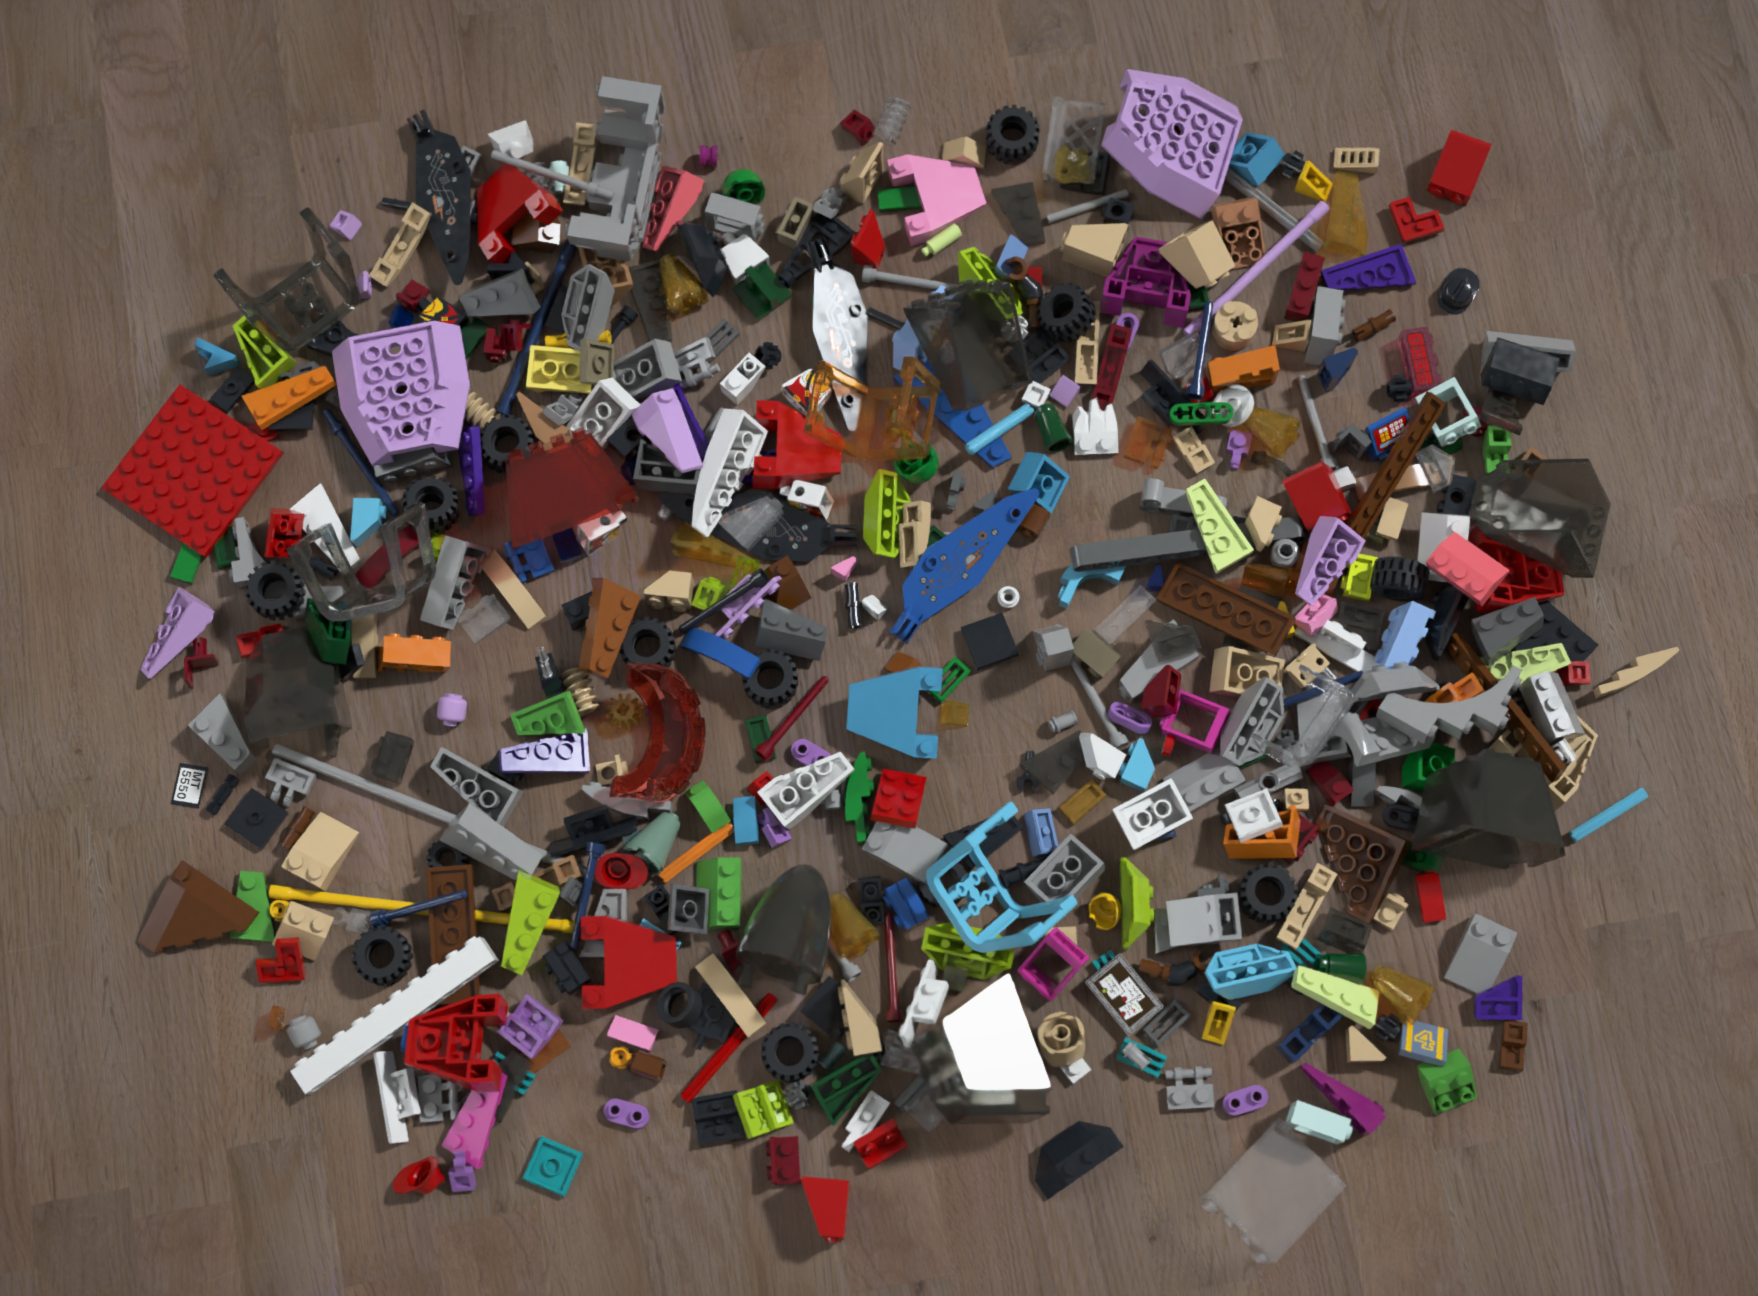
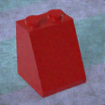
[1426,129,1492,205]
[1282,461,1352,533]
[802,1176,850,1243]

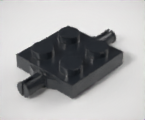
[688,983,735,1051]

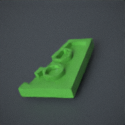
[510,691,586,735]
[230,871,275,943]

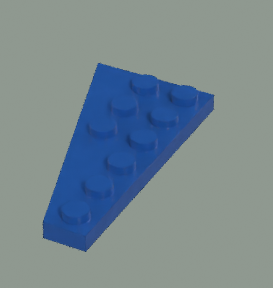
[893,348,1012,469]

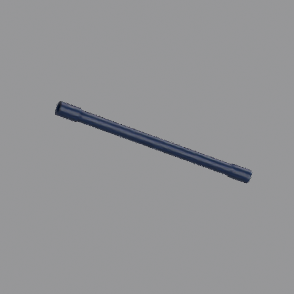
[496,239,577,417]

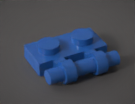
[504,531,555,584]

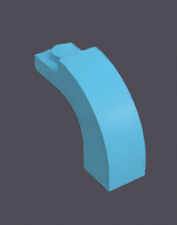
[1057,564,1126,609]

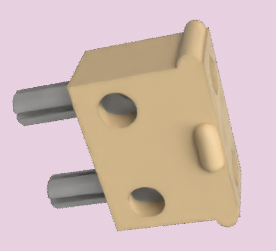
[1283,644,1337,690]

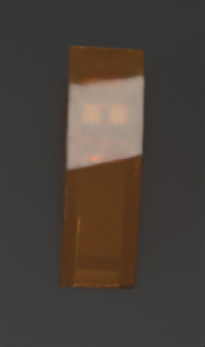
[1241,564,1301,599]

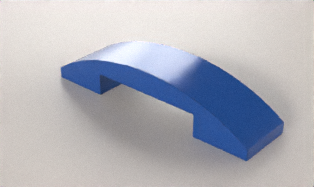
[680,628,761,679]

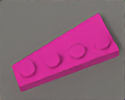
[441,1073,508,1169]

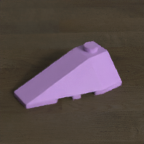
[141,587,214,679]

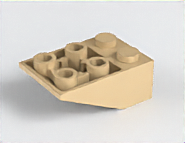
[837,979,882,1056]

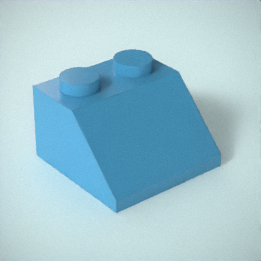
[1229,132,1285,186]
[1008,452,1070,514]

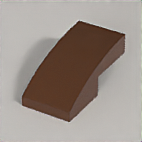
[1499,1020,1528,1072]

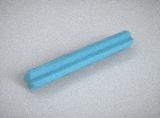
[965,403,1034,455]
[1569,788,1648,842]

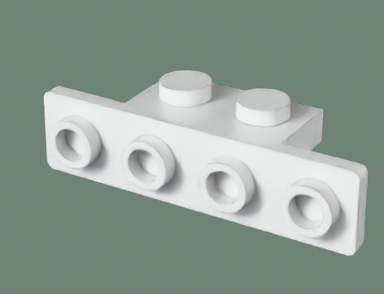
[1294,620,1377,673]
[899,960,949,1048]
[374,1051,421,1144]

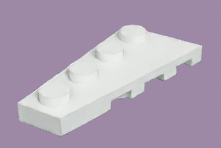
[290,483,361,576]

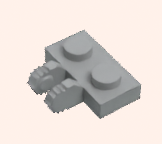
[265,758,317,807]

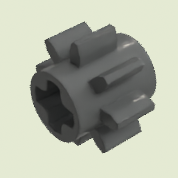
[1273,729,1301,757]
[784,1080,813,1111]

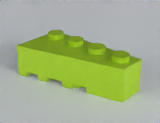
[501,870,560,975]

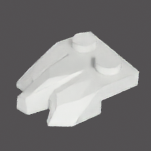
[1072,397,1118,455]

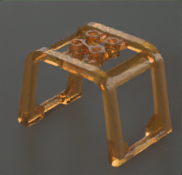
[803,356,942,460]

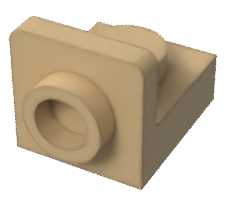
[1282,789,1309,811]
[1372,893,1408,931]

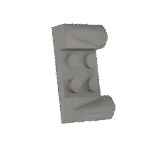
[1333,712,1436,767]

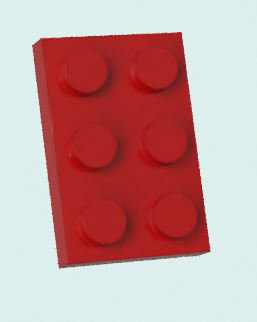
[871,768,927,829]

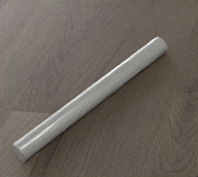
[1046,189,1129,224]

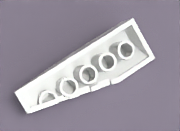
[692,409,768,537]

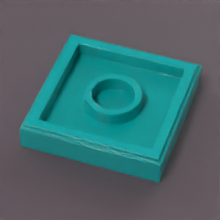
[522,1136,584,1197]

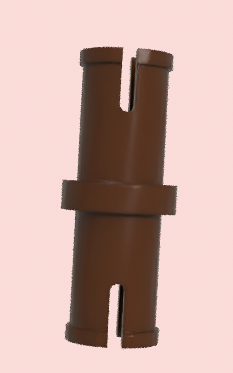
[1351,309,1396,342]
[280,806,316,851]

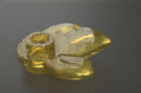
[1054,145,1092,183]

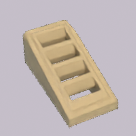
[1333,148,1380,174]

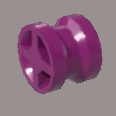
[699,146,718,167]

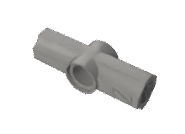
[1233,761,1303,800]

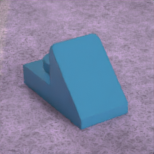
[194,338,241,376]

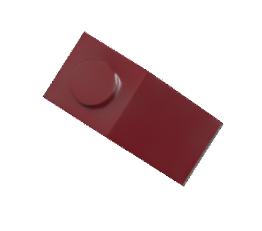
[1142,664,1182,718]
[1305,761,1354,807]

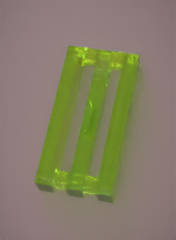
[727,556,760,594]

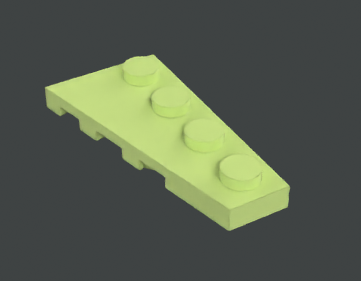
[1185,479,1254,574]
[1480,643,1571,684]
[1292,966,1379,1029]

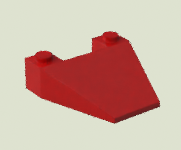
[477,163,563,264]
[753,400,842,489]
[1468,523,1565,614]
[581,915,677,1009]
[404,994,508,1092]

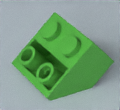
[1417,1048,1477,1115]

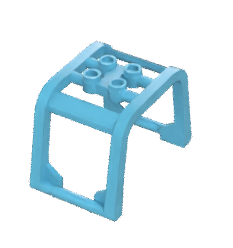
[926,802,1078,953]

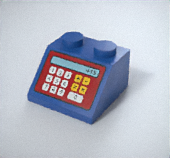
[1365,407,1410,462]

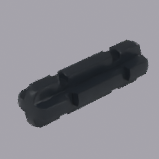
[205,774,240,815]

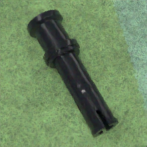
[998,854,1050,889]

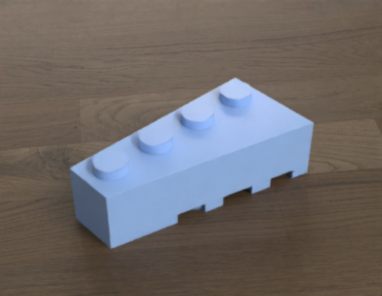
[892,285,963,378]
[1374,601,1436,668]

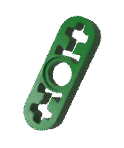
[1169,402,1234,426]

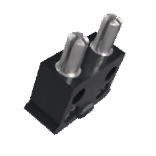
[535,646,563,699]

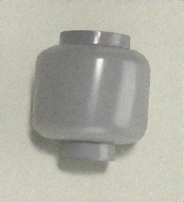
[1269,539,1300,570]
[287,1014,321,1050]

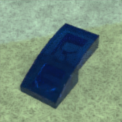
[549,519,583,564]

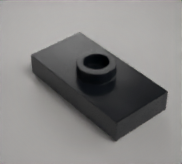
[210,366,255,413]

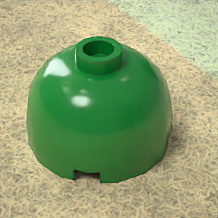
[722,169,765,205]
[894,440,939,484]

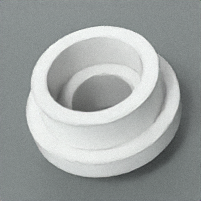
[997,586,1019,608]

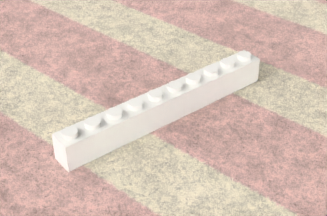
[290,936,499,1094]

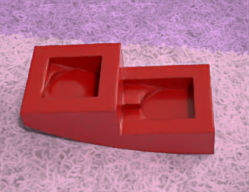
[235,623,286,658]
[1553,661,1591,686]
[1415,872,1446,923]

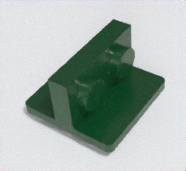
[733,264,791,320]

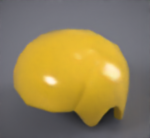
[1089,893,1122,930]

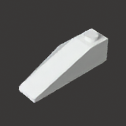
[758,752,855,829]

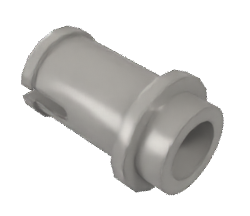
[1048,710,1078,733]
[1121,1041,1151,1071]

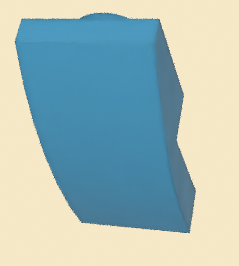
[733,796,759,846]

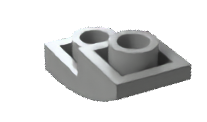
[812,187,848,219]
[542,392,584,426]

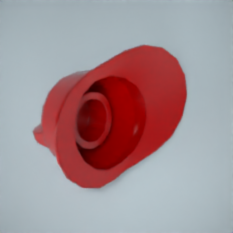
[595,853,648,889]
[393,1156,445,1195]

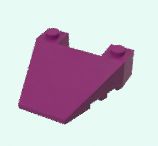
[1099,236,1191,328]

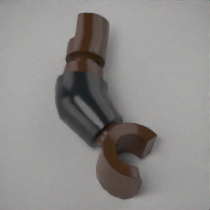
[1002,256,1044,328]
[1139,948,1208,986]

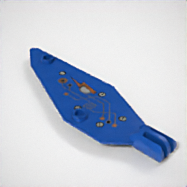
[889,488,1039,644]

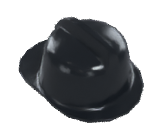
[1437,268,1480,314]

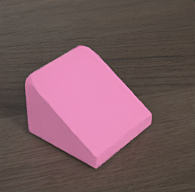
[831,556,857,582]

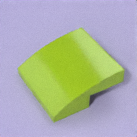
[733,1080,794,1139]

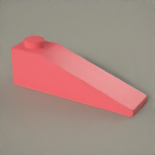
[642,166,705,251]

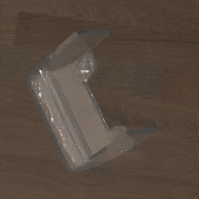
[1251,664,1354,767]

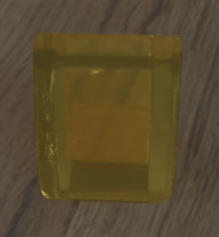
[941,700,969,726]

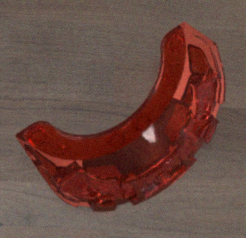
[609,663,706,802]

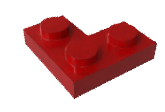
[1388,197,1445,244]
[256,937,306,983]

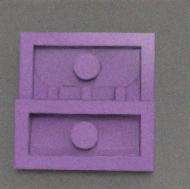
[497,994,563,1059]

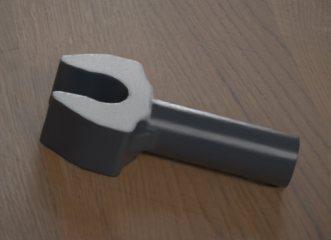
[1017,751,1040,793]

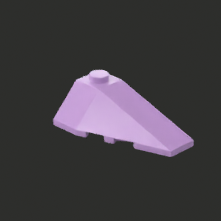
[632,388,703,473]
[1295,516,1366,605]

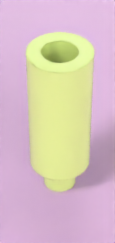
[921,223,962,256]

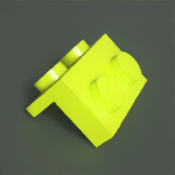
[1340,554,1378,601]

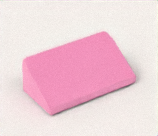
[1294,594,1338,637]
[607,1015,659,1052]

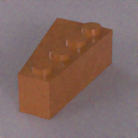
[578,578,641,678]

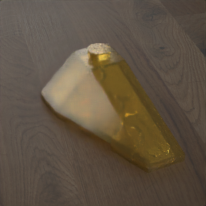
[1322,170,1368,257]
[670,523,760,572]

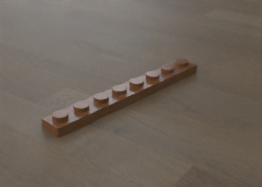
[1346,391,1446,539]
[1445,632,1567,783]

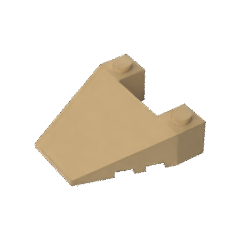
[1487,716,1598,813]

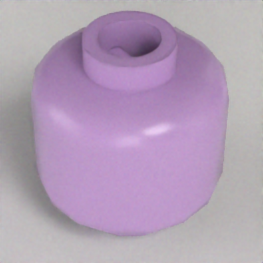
[437,693,467,726]

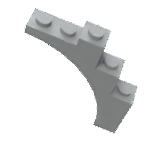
[229,517,347,621]
[1376,666,1522,744]

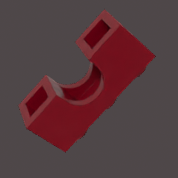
[1284,251,1325,322]

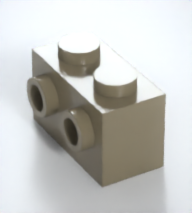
[775,197,815,249]
[1072,628,1122,678]

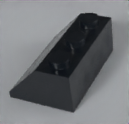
[1480,337,1559,405]

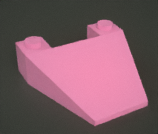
[887,155,986,246]

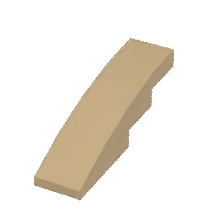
[1075,301,1100,385]
[1593,647,1679,699]

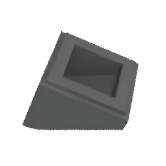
[972,490,996,514]

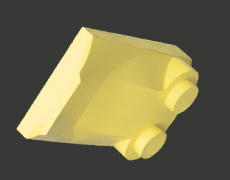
[526,345,595,394]

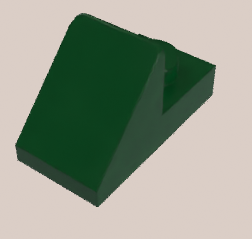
[1402,844,1446,874]

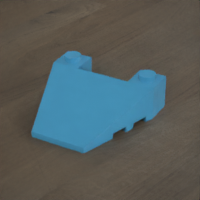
[846,666,943,759]

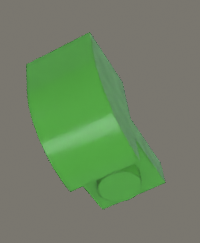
[1482,426,1512,477]
[684,780,731,833]

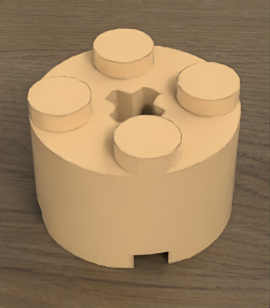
[1212,301,1258,351]
[1038,1012,1086,1067]

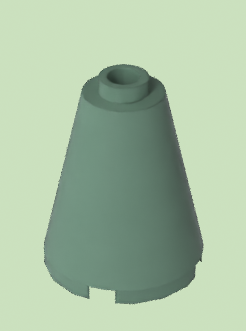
[623,811,681,875]

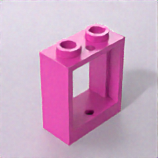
[1160,689,1229,754]
[1017,927,1090,1002]

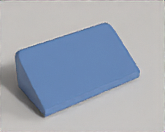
[994,234,1028,283]
[1023,808,1058,857]

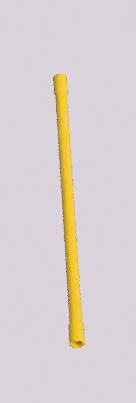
[269,885,575,934]

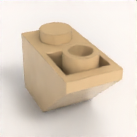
[1245,496,1282,552]

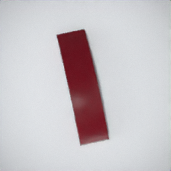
[1091,324,1133,410]
[355,525,433,592]

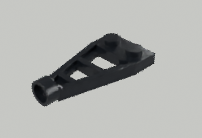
[777,213,856,288]

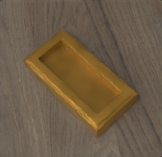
[1058,779,1107,826]

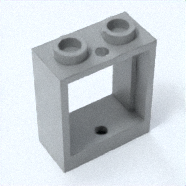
[705,192,765,242]

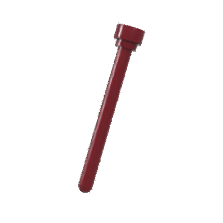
[754,676,829,762]
[884,913,904,1023]

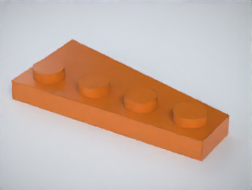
[242,366,337,430]

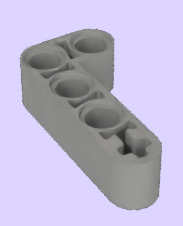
[1140,478,1227,519]

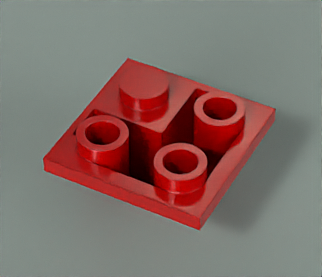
[850,209,885,269]
[265,508,305,557]

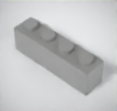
[1480,331,1576,381]

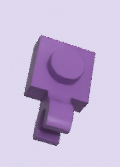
[1226,429,1252,469]
[757,808,792,848]
[449,1150,476,1192]

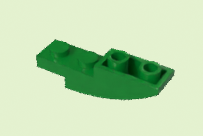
[845,752,874,846]

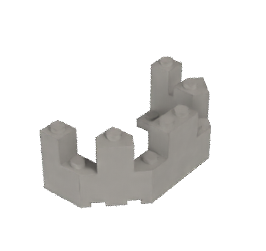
[565,76,665,262]

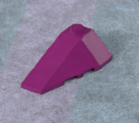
[1299,1063,1386,1137]

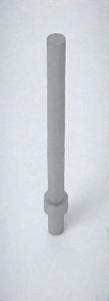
[491,150,614,200]

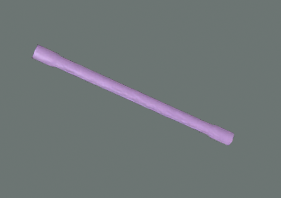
[1183,201,1330,340]

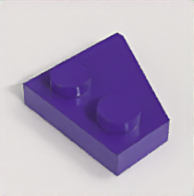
[1474,975,1523,1020]

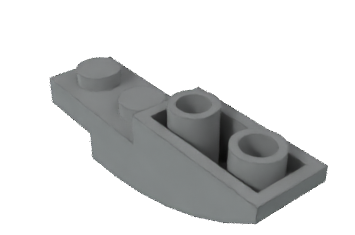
[582,782,673,821]

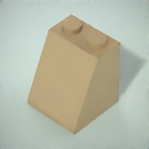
[1158,220,1235,288]
[1060,223,1128,277]

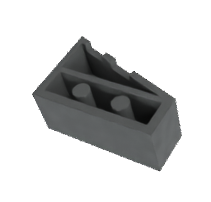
[633,439,701,495]
[1471,597,1544,668]

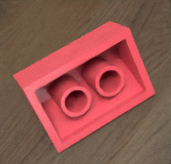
[1426,532,1510,606]

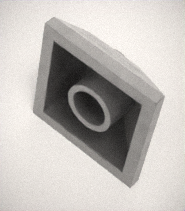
[668,884,710,935]

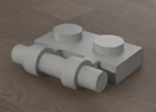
[674,337,720,389]
[1165,1066,1214,1110]
[418,1075,461,1123]

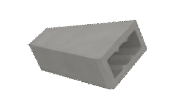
[1118,620,1199,703]

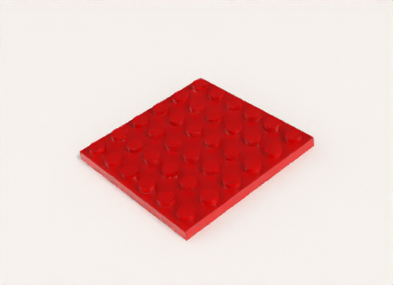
[101,384,284,558]

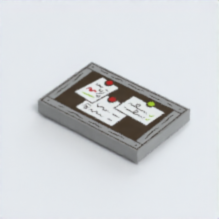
[1085,954,1164,1036]

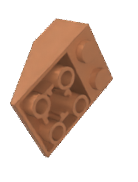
[1211,197,1265,269]

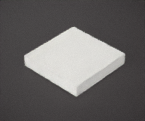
[1225,788,1283,843]

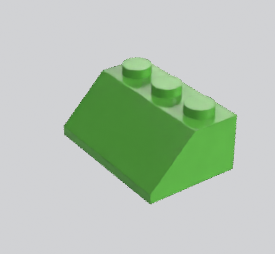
[696,858,742,929]

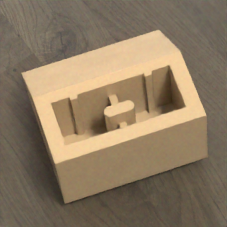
[644,571,695,612]

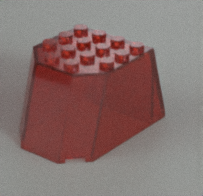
[506,427,639,549]

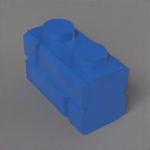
[883,877,930,932]

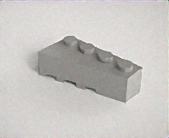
[420,535,492,630]
[430,747,523,827]
[440,803,543,881]

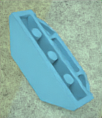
[1205,944,1297,1000]

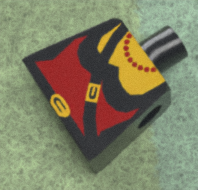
[416,297,469,329]

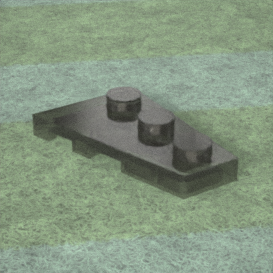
[991,182,1046,247]

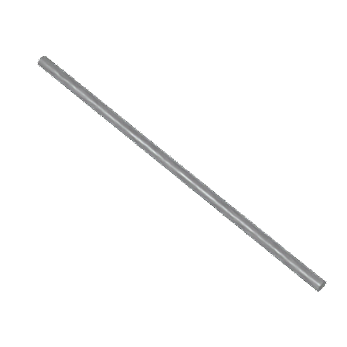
[272,744,600,884]

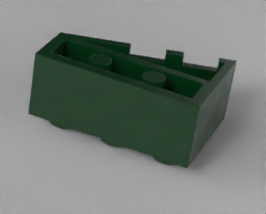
[303,598,352,664]
[809,1053,882,1126]

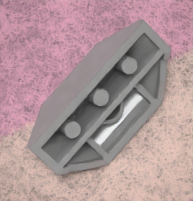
[561,264,615,351]
[1346,662,1440,703]
[1220,676,1284,766]

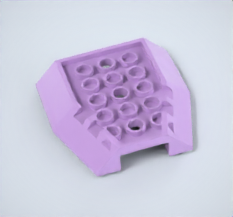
[1101,69,1243,220]
[332,321,470,466]

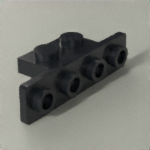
[1140,359,1206,434]
[550,804,637,857]

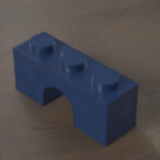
[1276,1003,1344,1065]

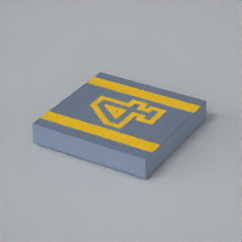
[1399,1017,1448,1067]

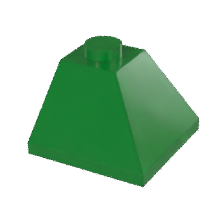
[1402,742,1455,793]

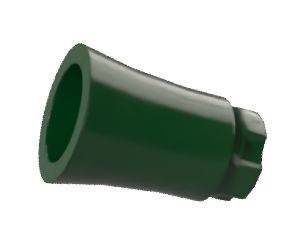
[1034,403,1073,453]
[1314,953,1367,985]

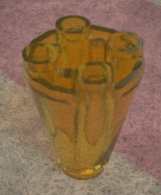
[659,254,709,317]
[1242,406,1301,459]
[826,893,880,958]
[1369,964,1436,1025]

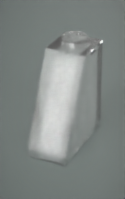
[718,496,785,552]

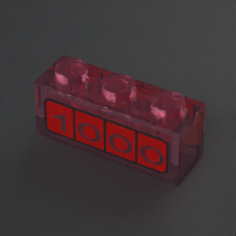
[1398,327,1443,398]

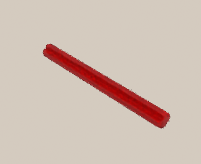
[680,993,777,1103]

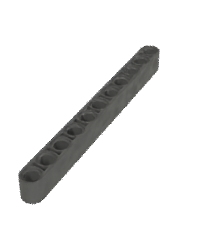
[1069,516,1306,572]

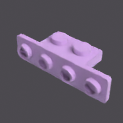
[715,574,782,639]

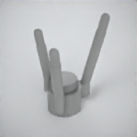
[821,758,850,810]

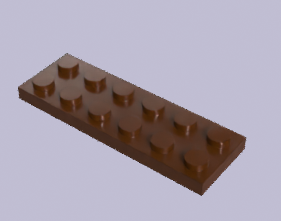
[1156,562,1296,658]
[426,864,481,1005]

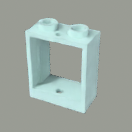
[1415,377,1481,447]
[1284,1100,1353,1145]

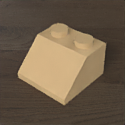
[272,901,334,961]

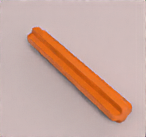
[659,822,734,883]

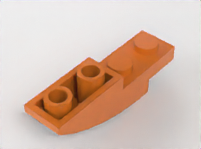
[1424,673,1485,703]

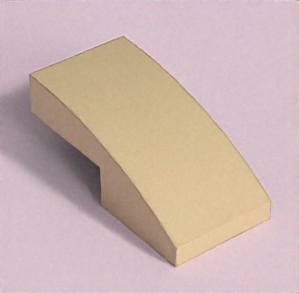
[1171,426,1215,474]
[1375,497,1408,542]

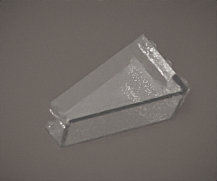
[1199,1117,1347,1266]

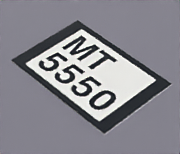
[171,763,208,808]

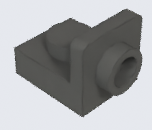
[1195,874,1229,897]

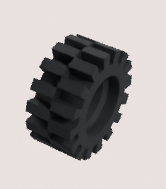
[426,839,469,867]

